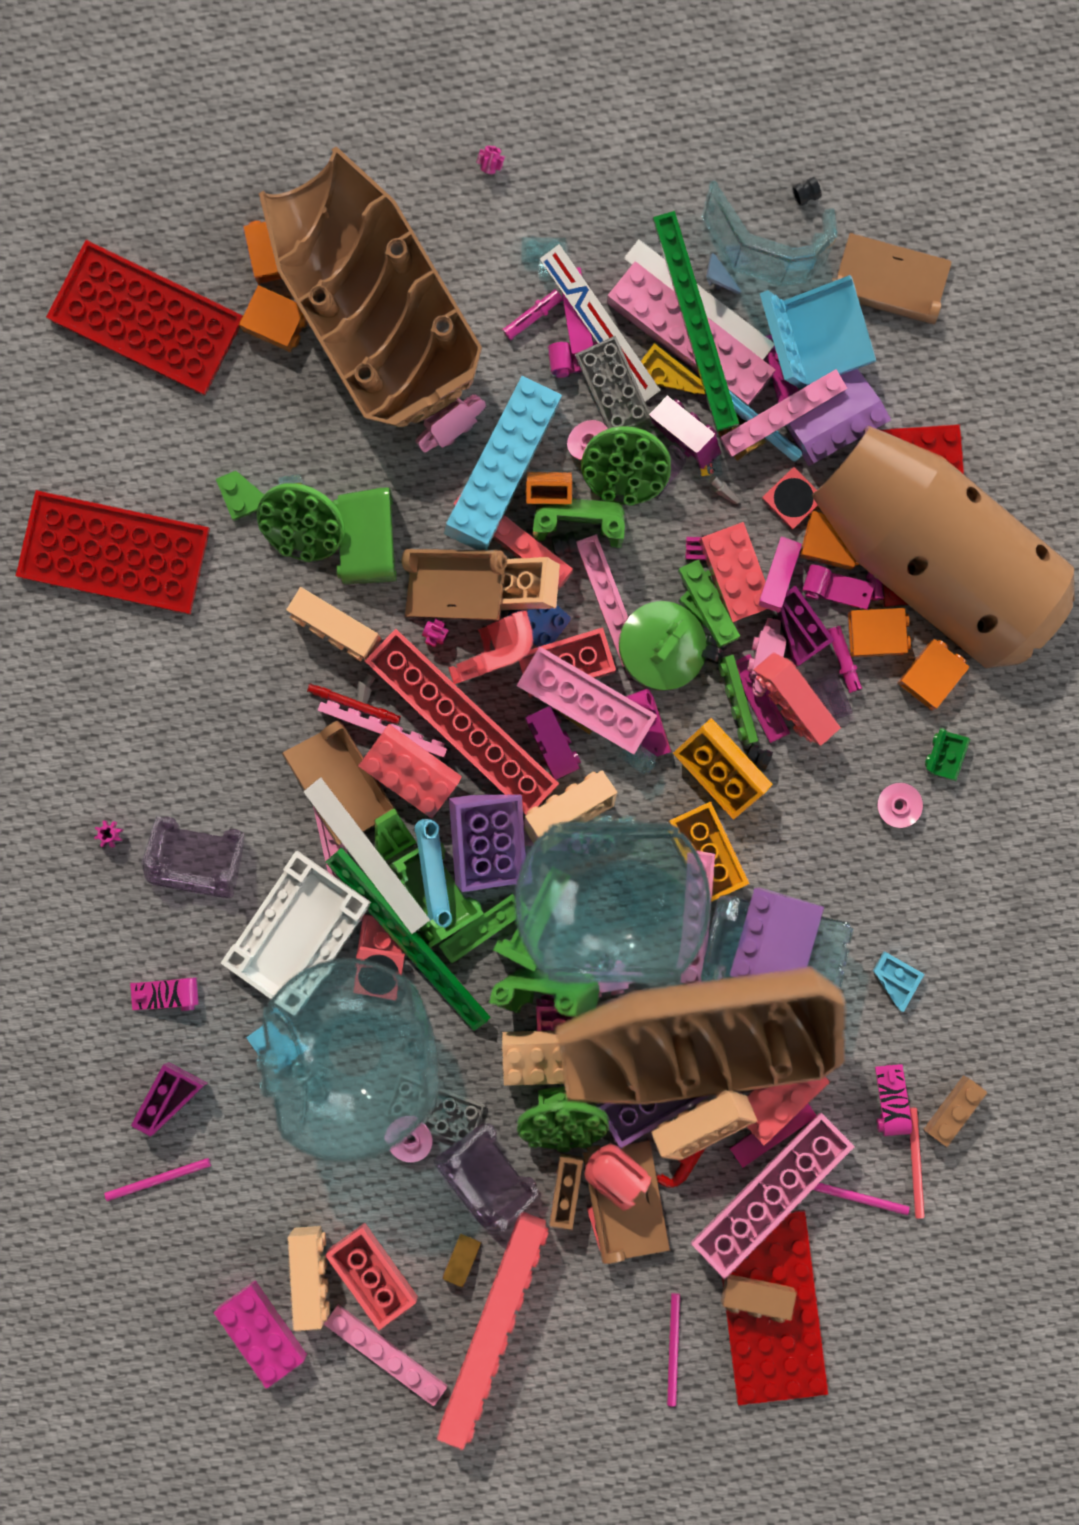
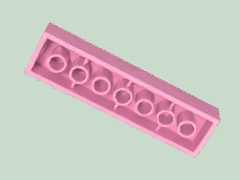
[607,261,775,406]
[690,1113,854,1279]

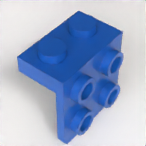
[508,604,571,647]

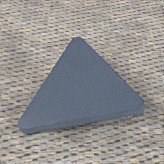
[706,253,741,294]

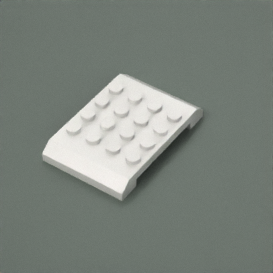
[221,851,371,1015]

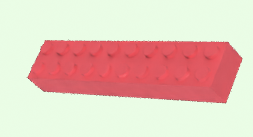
[365,629,559,815]
[437,1210,548,1449]

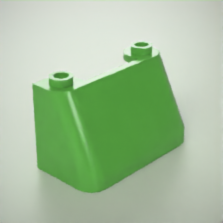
[334,487,397,584]
[533,499,625,548]
[389,842,484,947]
[489,968,599,1017]

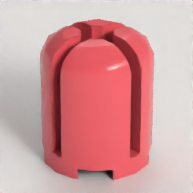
[584,1144,651,1211]

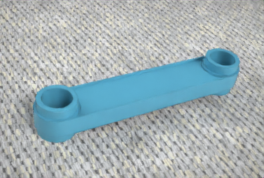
[415,819,452,928]

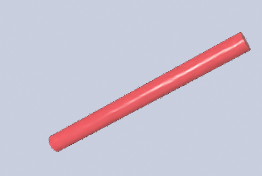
[909,1107,924,1218]

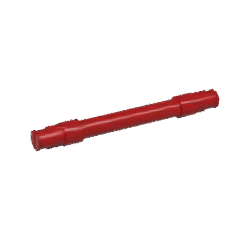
[307,683,401,725]

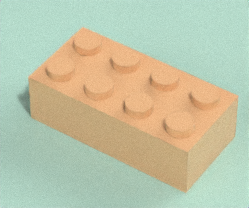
[500,557,560,610]
[286,587,382,662]
[524,770,617,851]
[502,1030,565,1086]
[652,1090,758,1160]
[288,1226,330,1331]

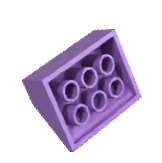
[786,369,891,466]
[449,795,527,892]
[730,887,824,977]

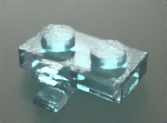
[522,237,566,277]

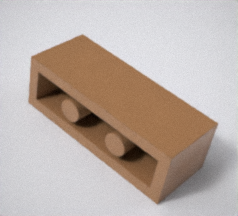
[923,1075,988,1147]
[550,1153,583,1230]
[721,1274,796,1322]

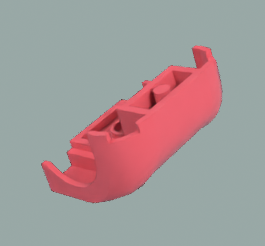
[448,611,533,684]

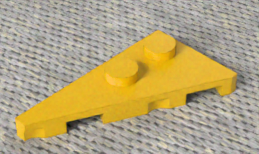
[641,343,705,395]

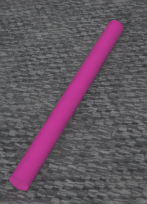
[105,1158,211,1201]
[812,1182,909,1215]
[667,1293,680,1406]

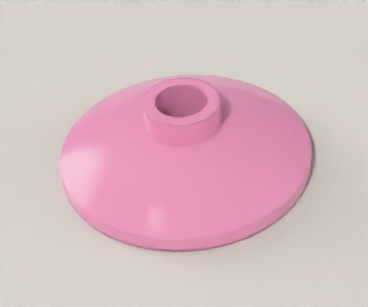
[567,420,608,460]
[877,783,923,828]
[387,1119,433,1162]

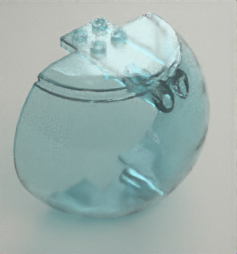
[514,816,711,983]
[257,958,439,1162]

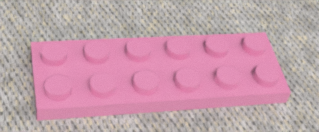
[516,646,657,754]

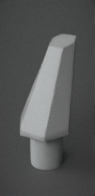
[709,475,740,504]
[358,674,375,704]

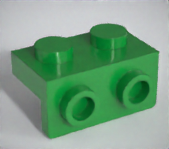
[925,728,971,782]

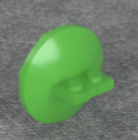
[581,426,671,506]
[257,483,344,562]
[619,601,707,691]
[517,1085,609,1153]

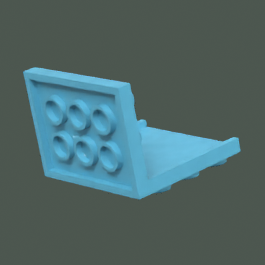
[760,275,877,389]

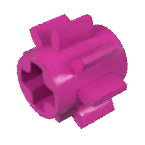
[476,146,505,174]
[422,619,449,647]
[94,820,124,848]

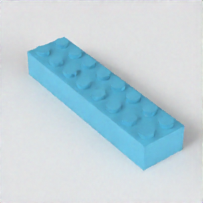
[444,376,562,550]

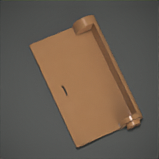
[831,233,952,325]
[401,549,507,620]
[282,720,395,846]
[583,1140,670,1264]

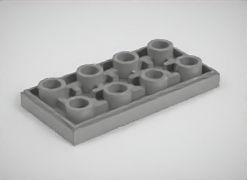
[575,335,650,429]
[385,1073,486,1148]

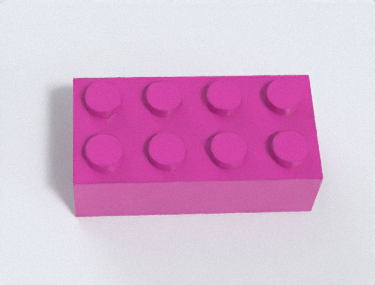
[214,1280,307,1389]

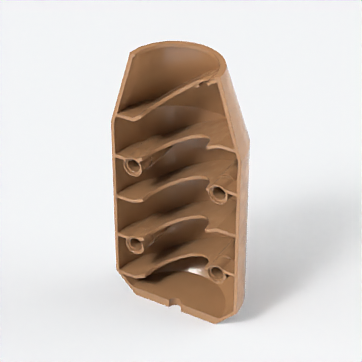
[259,147,482,427]
[812,425,1075,668]
[556,967,845,1104]

